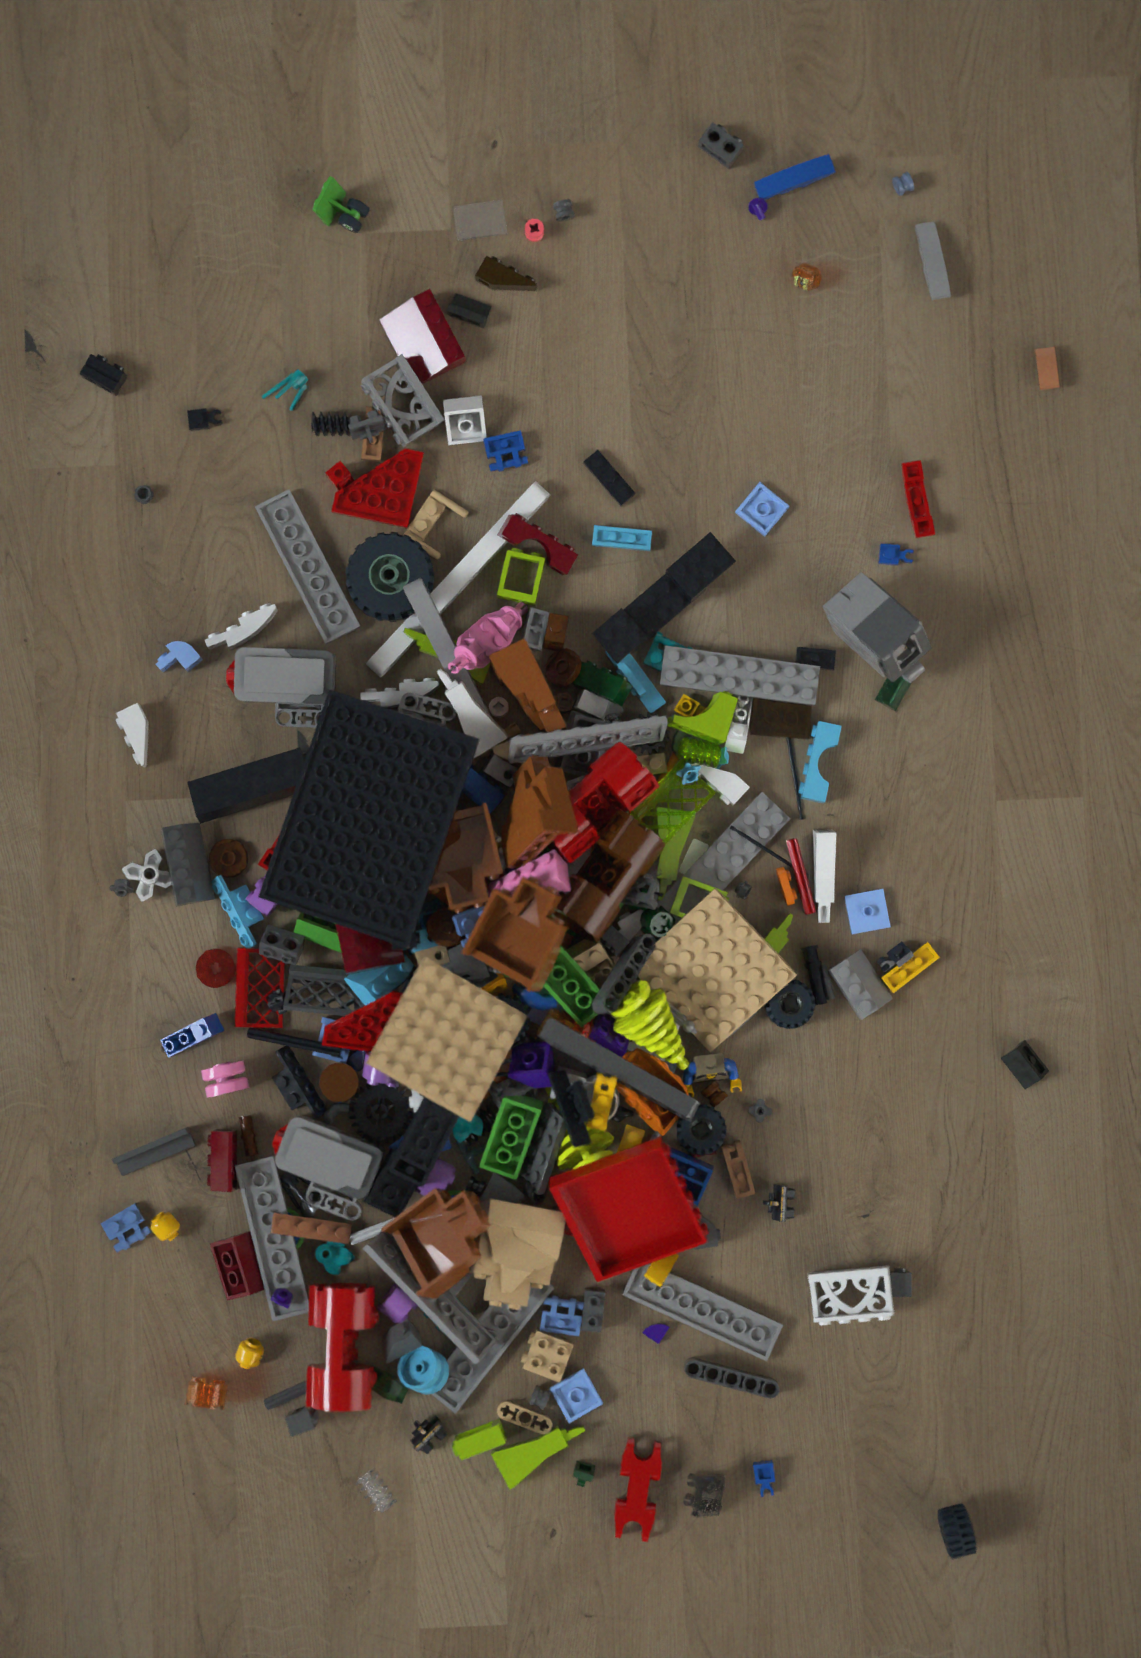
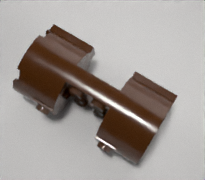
[553,809,665,943]

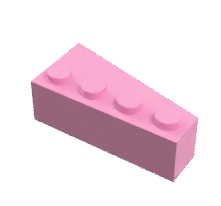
[488,850,571,898]

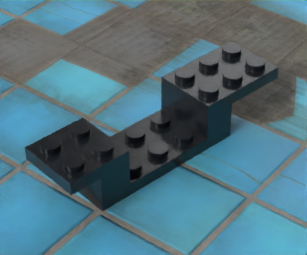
[592,532,736,664]
[363,1094,460,1218]

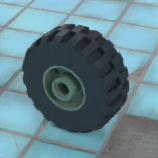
[346,532,435,622]

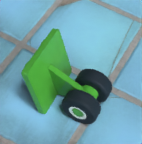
[312,176,370,233]

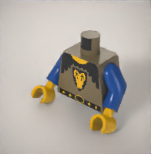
[683,1053,742,1098]

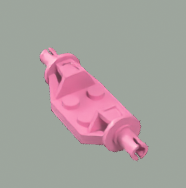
[448,602,528,674]

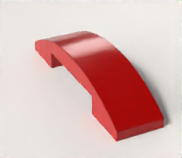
[901,460,935,538]

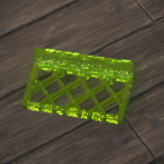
[629,759,716,845]

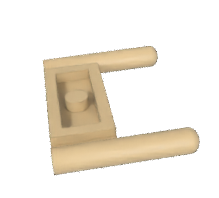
[403,489,468,559]

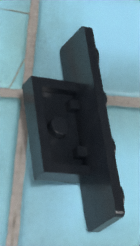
[272,1046,327,1119]
[548,1070,595,1148]

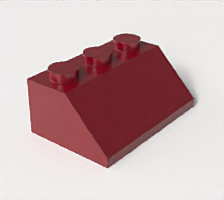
[207,1130,237,1192]
[210,1231,265,1301]

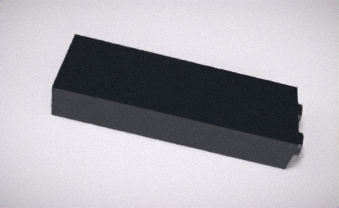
[187,747,307,824]

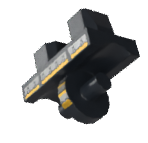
[763,1184,795,1222]
[410,1415,447,1454]

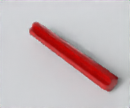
[786,838,816,915]

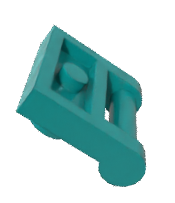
[643,632,693,672]

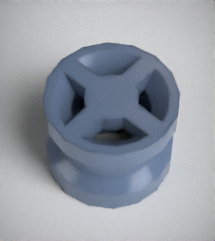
[892,172,914,196]

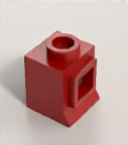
[325,461,354,491]

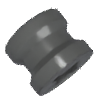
[553,199,575,221]
[529,1385,551,1410]

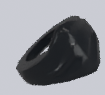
[611,1106,634,1122]

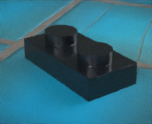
[795,647,836,671]

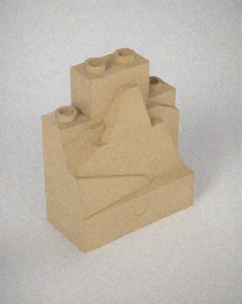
[469,1199,565,1310]

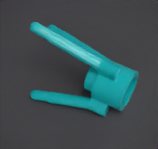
[262,369,308,411]

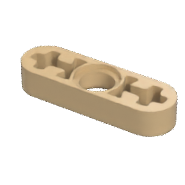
[497,1401,552,1434]

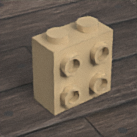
[521,1329,574,1383]

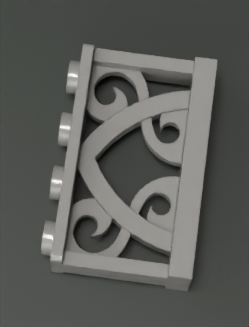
[361,354,445,447]

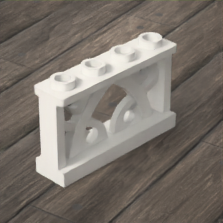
[808,1265,894,1325]

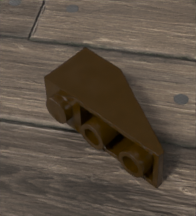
[475,255,537,291]

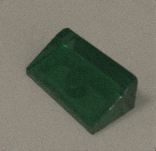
[875,676,912,711]

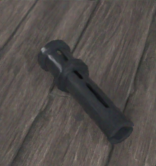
[801,945,827,1006]

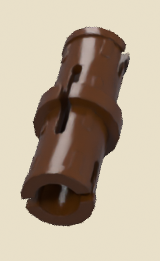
[239,1115,258,1157]

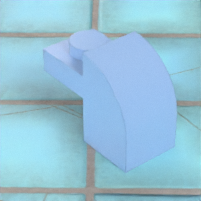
[156,641,203,672]

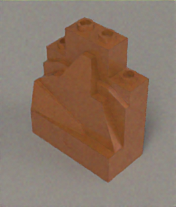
[489,638,567,733]
[501,755,578,868]
[429,803,503,913]
[461,875,568,992]
[381,1188,491,1299]

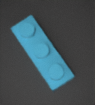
[592,525,652,551]

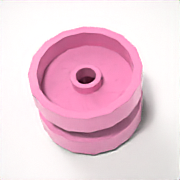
[201,1061,250,1098]

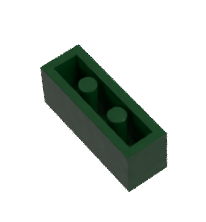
[572,660,633,707]

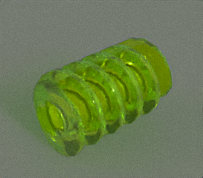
[678,737,721,768]

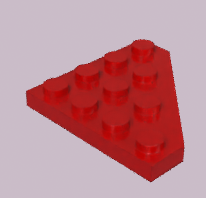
[331,448,424,528]
[322,992,404,1052]

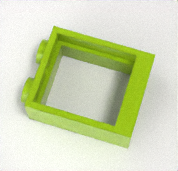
[497,548,545,606]
[669,876,730,918]
[452,1418,507,1460]

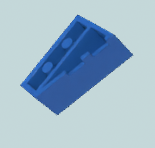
[462,764,505,815]
[669,1146,714,1206]

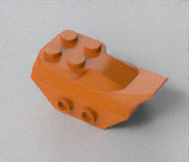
[615,1048,689,1136]

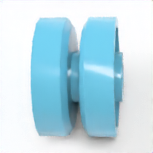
[398,1346,449,1395]

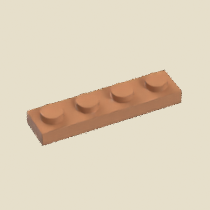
[271,1213,352,1244]

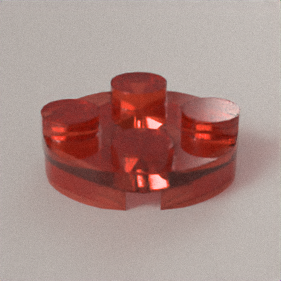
[196,949,236,988]

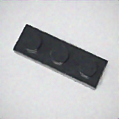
[583,449,636,507]

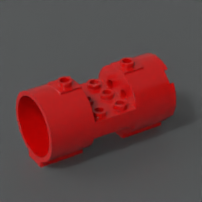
[547,742,660,864]
[306,1282,379,1412]

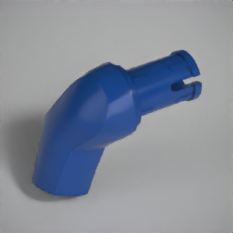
[512,982,557,1011]

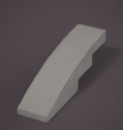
[915,221,951,300]

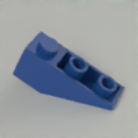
[160,1013,224,1058]

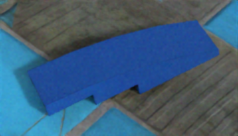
[754,154,836,200]

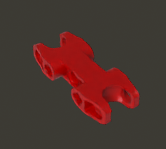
[614,1437,662,1542]

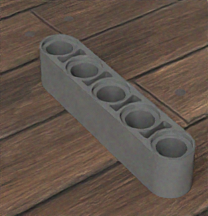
[592,934,656,1014]
[684,1357,780,1398]

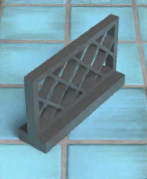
[283,964,365,1016]

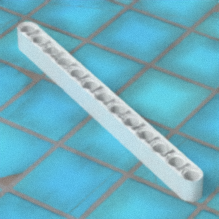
[366,482,551,678]

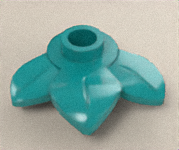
[453,1114,483,1142]
[315,1241,354,1275]

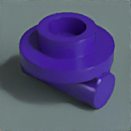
[748,198,768,220]
[270,1288,293,1309]

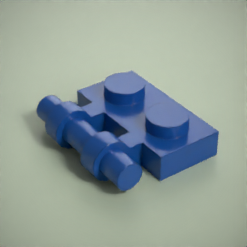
[483,430,528,472]

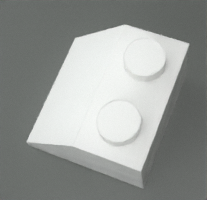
[443,395,487,445]

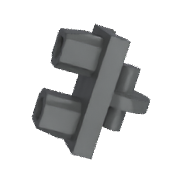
[348,410,386,443]

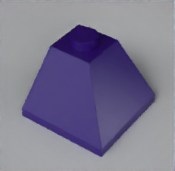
[508,1041,555,1088]

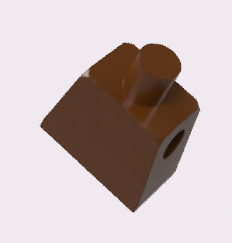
[544,612,569,651]

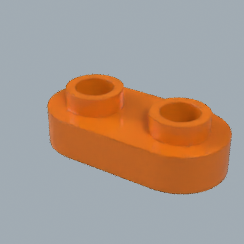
[776,867,797,906]

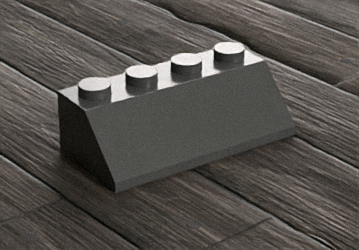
[161,823,215,907]

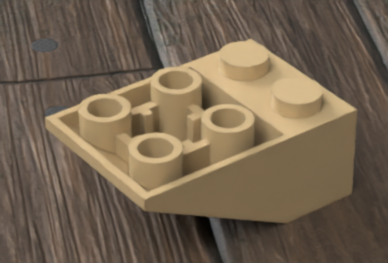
[566,939,615,989]

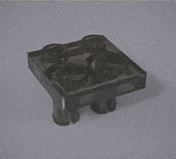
[684,1473,726,1518]

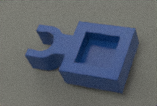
[878,543,913,566]
[753,1460,775,1497]

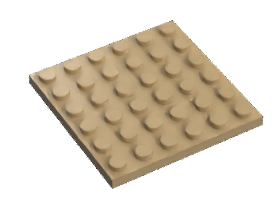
[638,888,797,1053]
[366,957,527,1122]

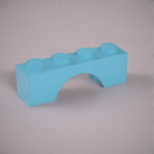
[798,721,842,804]

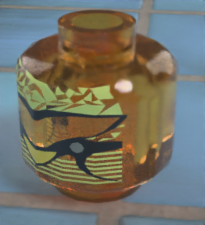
[792,263,822,291]

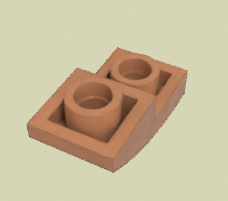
[1035,347,1059,390]

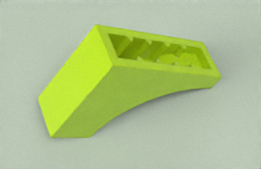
[667,691,738,745]

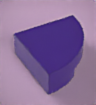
[642,1324,669,1344]

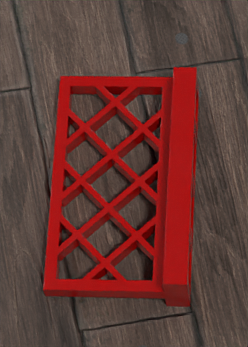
[234,948,284,1028]

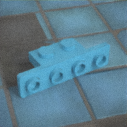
[605,651,666,713]
[211,875,264,948]

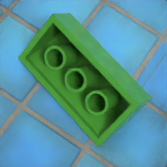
[294,912,341,952]
[544,945,606,1028]
[479,1095,543,1180]

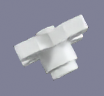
[122,849,171,902]

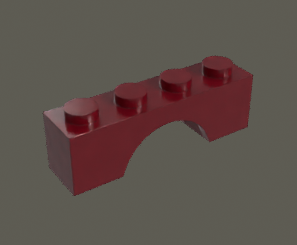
[497,513,578,575]

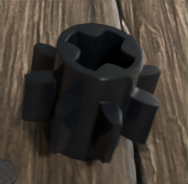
[268,989,292,1015]

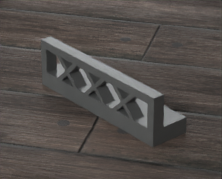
[620,877,658,910]
[112,1127,196,1176]

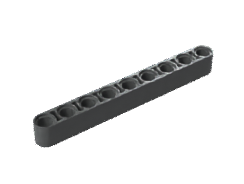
[539,1018,700,1121]

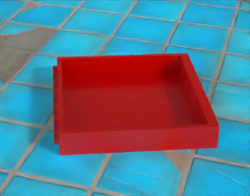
[549,1137,709,1282]

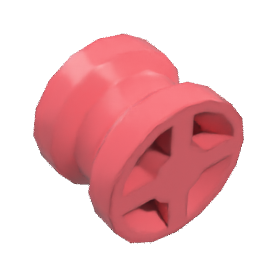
[525,219,544,242]

